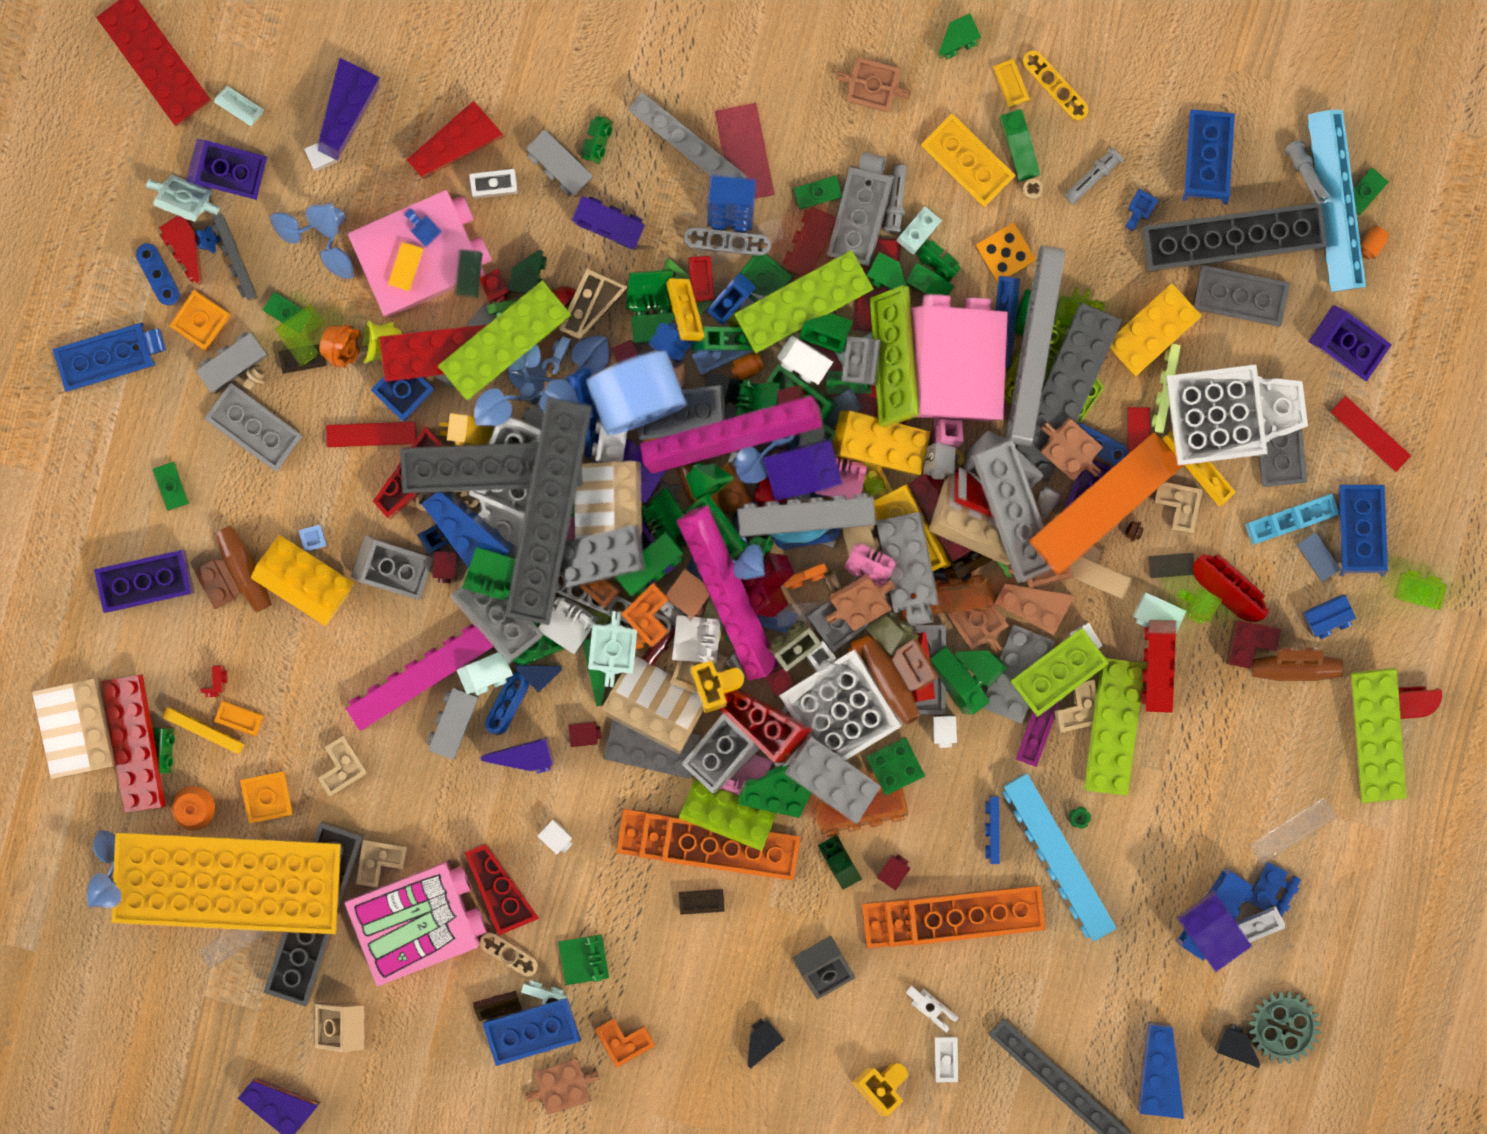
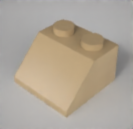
[315,1003,365,1052]

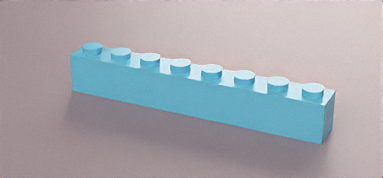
[1308,110,1366,292]
[1002,772,1117,942]

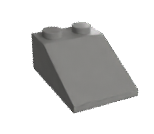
[963,431,1043,489]
[351,535,434,600]
[682,713,760,794]

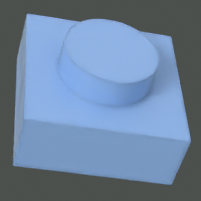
[299,524,327,552]

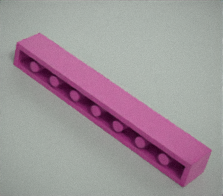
[640,396,822,474]
[677,505,779,681]
[346,623,494,731]

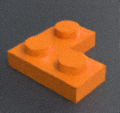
[784,563,827,590]
[621,583,670,647]
[594,1018,655,1068]

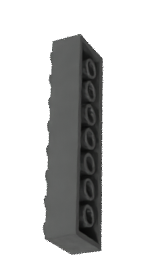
[1141,203,1327,272]
[263,821,365,1007]

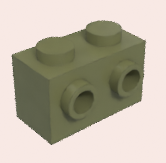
[866,608,919,656]
[767,621,822,672]

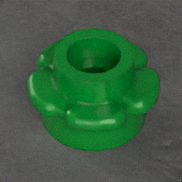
[1069,807,1091,829]

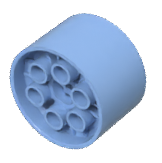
[586,351,687,436]

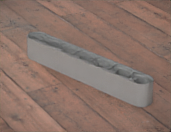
[556,571,672,635]

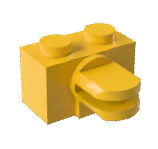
[438,414,494,445]
[690,660,744,713]
[852,1063,908,1116]

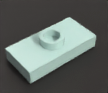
[214,86,264,126]

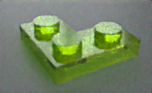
[275,304,325,366]

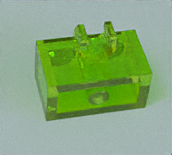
[1055,287,1105,328]
[1394,570,1448,610]
[1177,588,1222,624]

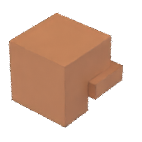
[663,569,710,621]

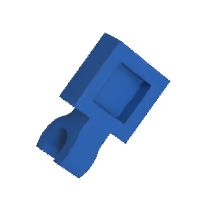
[1125,189,1158,231]
[404,208,442,247]

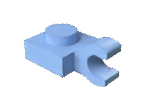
[542,336,571,374]

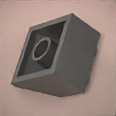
[793,936,856,1000]

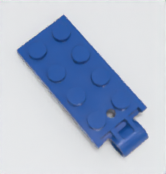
[53,323,166,392]

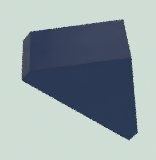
[418,524,450,554]
[516,665,562,693]

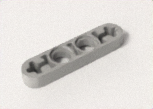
[684,227,771,256]

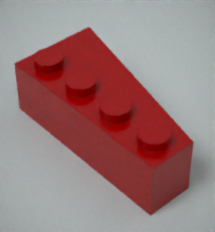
[406,101,504,179]
[373,425,444,520]
[1142,620,1176,713]
[720,688,812,763]
[463,843,540,936]

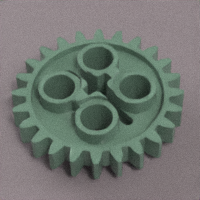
[1248,991,1321,1064]

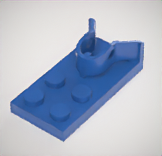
[1182,109,1235,205]
[1339,485,1388,577]
[483,997,581,1066]

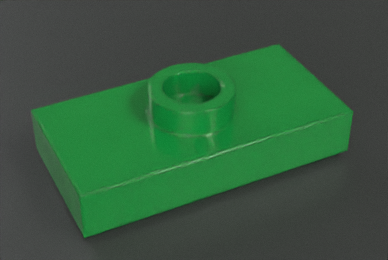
[1353,168,1389,216]
[793,175,842,210]
[263,292,312,334]
[153,462,189,511]

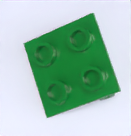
[625,270,673,312]
[735,380,781,417]
[642,487,685,539]
[462,547,516,601]
[866,737,926,796]
[558,934,609,986]

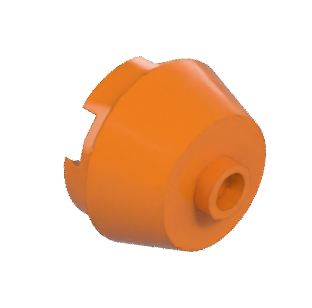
[320,325,362,368]
[171,786,215,831]

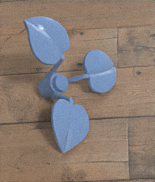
[269,203,354,278]
[507,336,609,392]
[474,344,580,426]
[735,435,808,483]
[687,500,764,581]
[87,830,121,908]

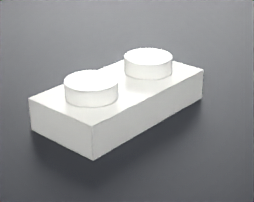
[1236,906,1285,942]
[935,1036,958,1082]

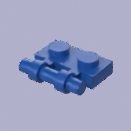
[1247,862,1302,917]

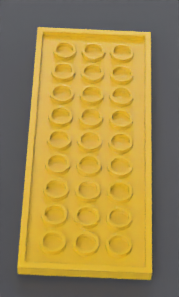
[111,832,341,934]

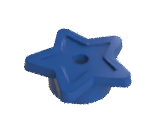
[195,226,221,254]

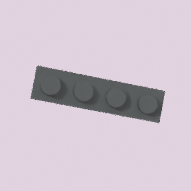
[212,214,258,301]

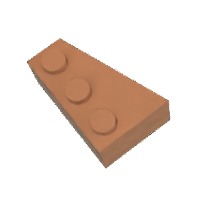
[993,583,1075,635]

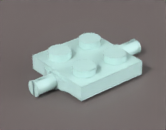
[146,174,220,222]
[588,610,637,687]

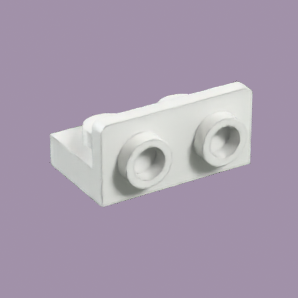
[592,420,627,462]

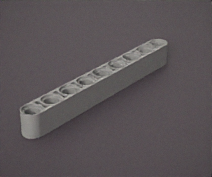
[1006,245,1065,446]

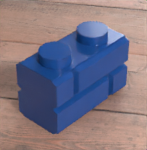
[706,273,756,325]
[649,322,692,362]
[1302,594,1356,639]

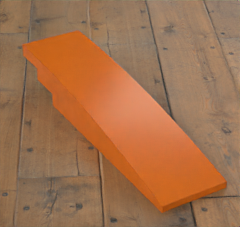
[1028,432,1184,575]
[616,808,801,881]
[862,885,1045,949]

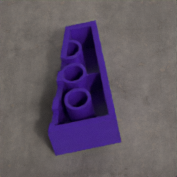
[318,58,380,161]

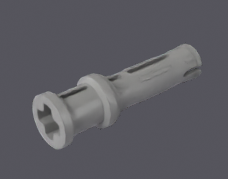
[1285,141,1329,204]
[1064,146,1124,205]
[882,165,907,234]

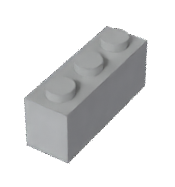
[526,129,594,197]
[196,332,269,394]
[427,687,479,760]

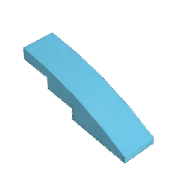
[1245,494,1340,545]

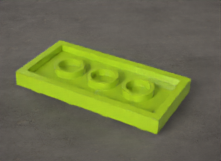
[1011,627,1109,717]
[679,778,777,851]

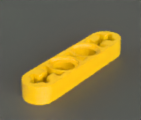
[1022,50,1088,121]
[162,706,245,754]

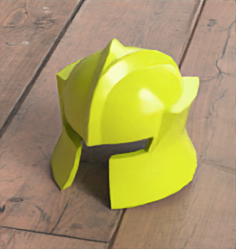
[362,321,402,364]

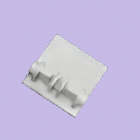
[538,595,599,654]
[672,615,721,664]

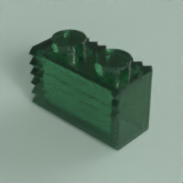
[454,250,483,298]

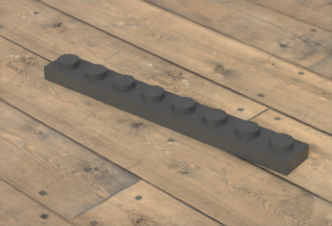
[988,1018,1132,1134]

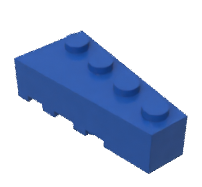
[422,491,515,568]
[1137,1022,1184,1119]

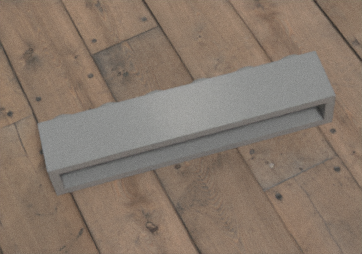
[628,92,749,179]
[738,493,876,537]

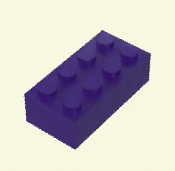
[94,550,195,613]

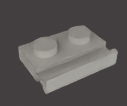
[842,336,881,385]

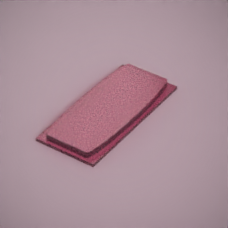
[715,103,775,199]

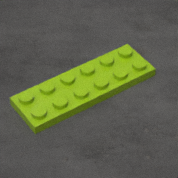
[734,250,873,354]
[438,280,571,401]
[870,286,919,427]
[1084,658,1146,796]
[1350,667,1407,803]

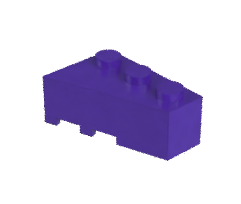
[572,196,645,251]

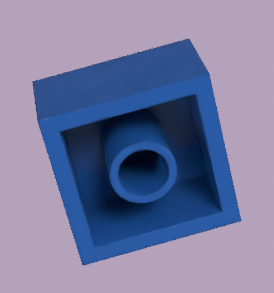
[371,376,436,422]

